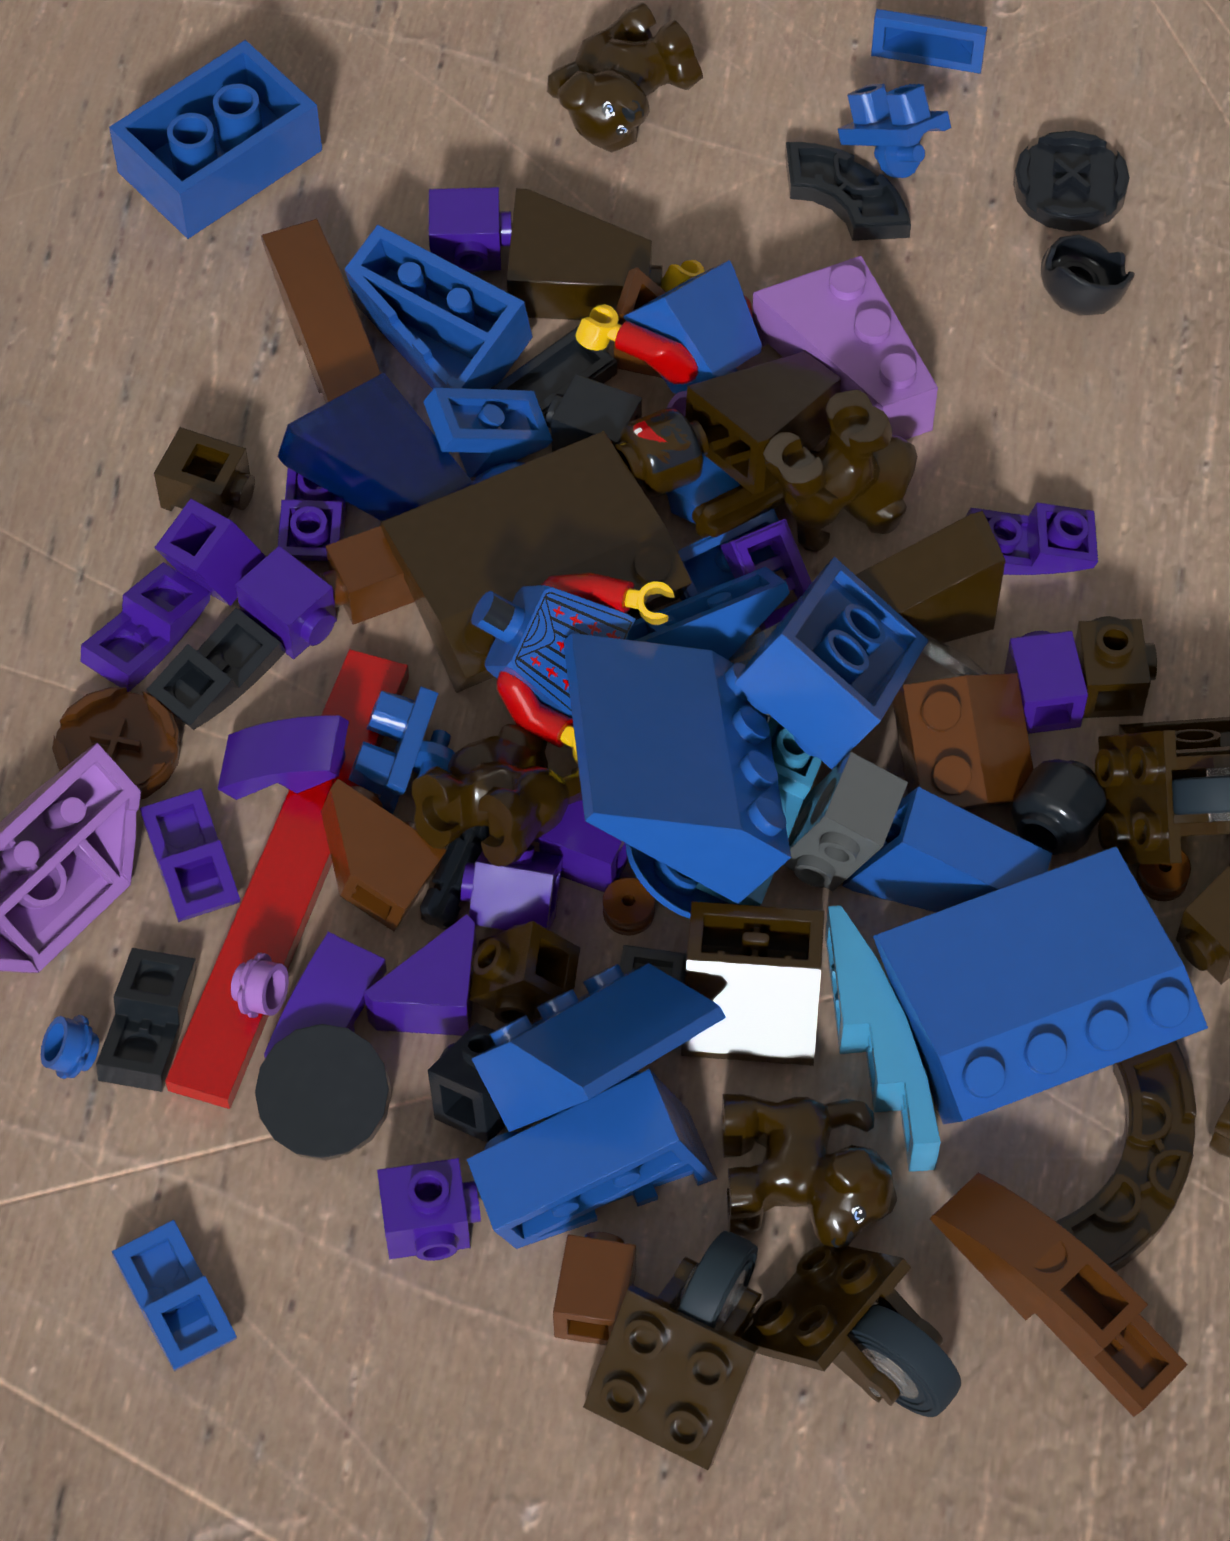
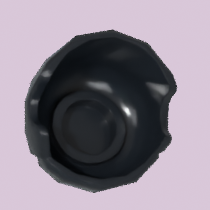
[1041,234,1135,316]

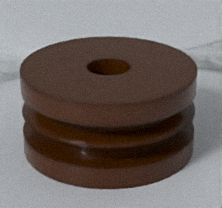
[1136,850,1191,901]
[603,878,655,936]

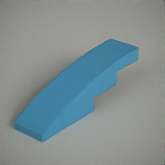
[825,906,941,1172]

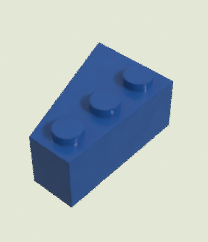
[344,225,533,389]
[467,1069,717,1249]

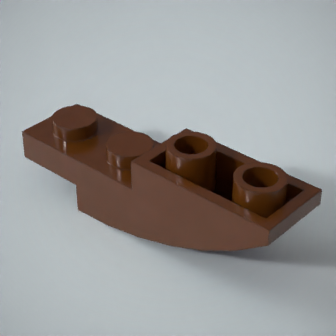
[929,1172,1188,1417]

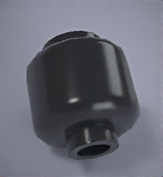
[1011,759,1108,855]

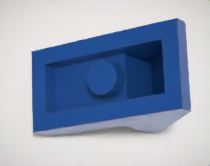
[423,387,553,478]

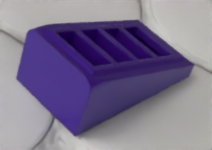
[720,519,812,639]

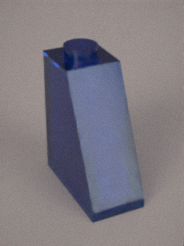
[277,373,472,521]

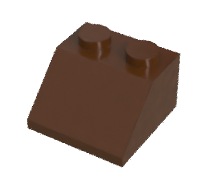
[892,673,1034,810]

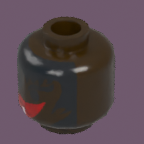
[614,408,709,497]

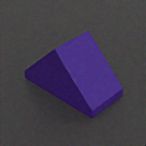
[364,914,477,1036]

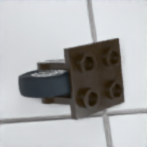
[1095,730,1230,864]
[583,1231,762,1470]
[741,1243,961,1417]

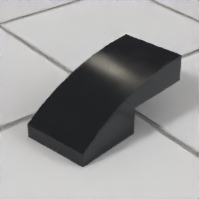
[146,607,286,730]
[96,948,196,1092]

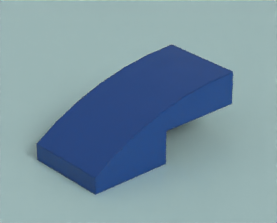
[112,1220,237,1372]

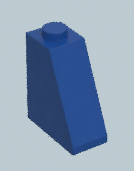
[843,787,1052,912]

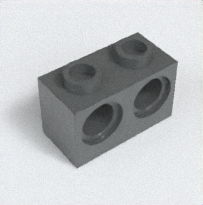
[783,752,908,892]

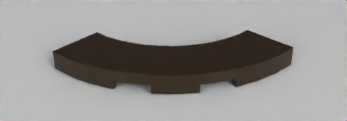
[1056,1040,1197,1272]

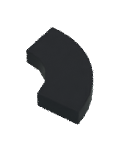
[785,142,911,241]

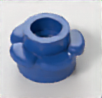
[41,1015,99,1079]

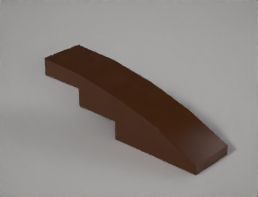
[261,219,397,442]

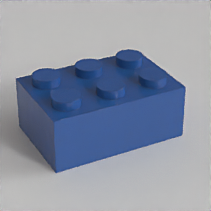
[109,40,322,239]

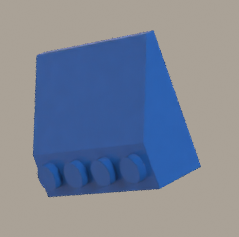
[563,633,792,904]
[873,847,1208,1125]

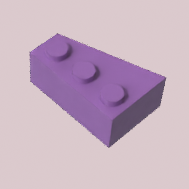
[752,256,938,439]

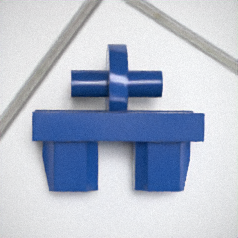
[838,84,951,178]
[348,686,455,815]

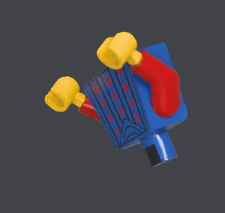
[575,260,762,394]
[471,573,675,764]

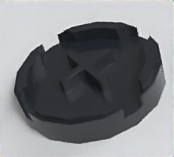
[1013,130,1130,232]
[255,1024,392,1161]

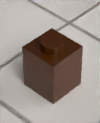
[321,526,415,625]
[553,1232,636,1346]

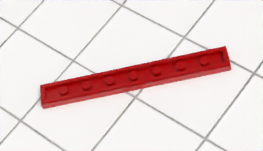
[165,649,409,1109]

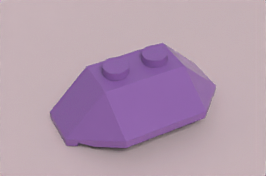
[0,743,141,973]

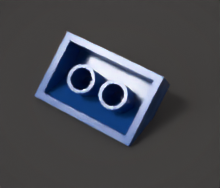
[472,963,726,1132]

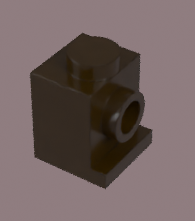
[154,427,255,518]

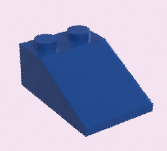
[734,556,929,769]

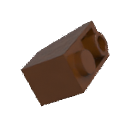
[321,779,447,932]

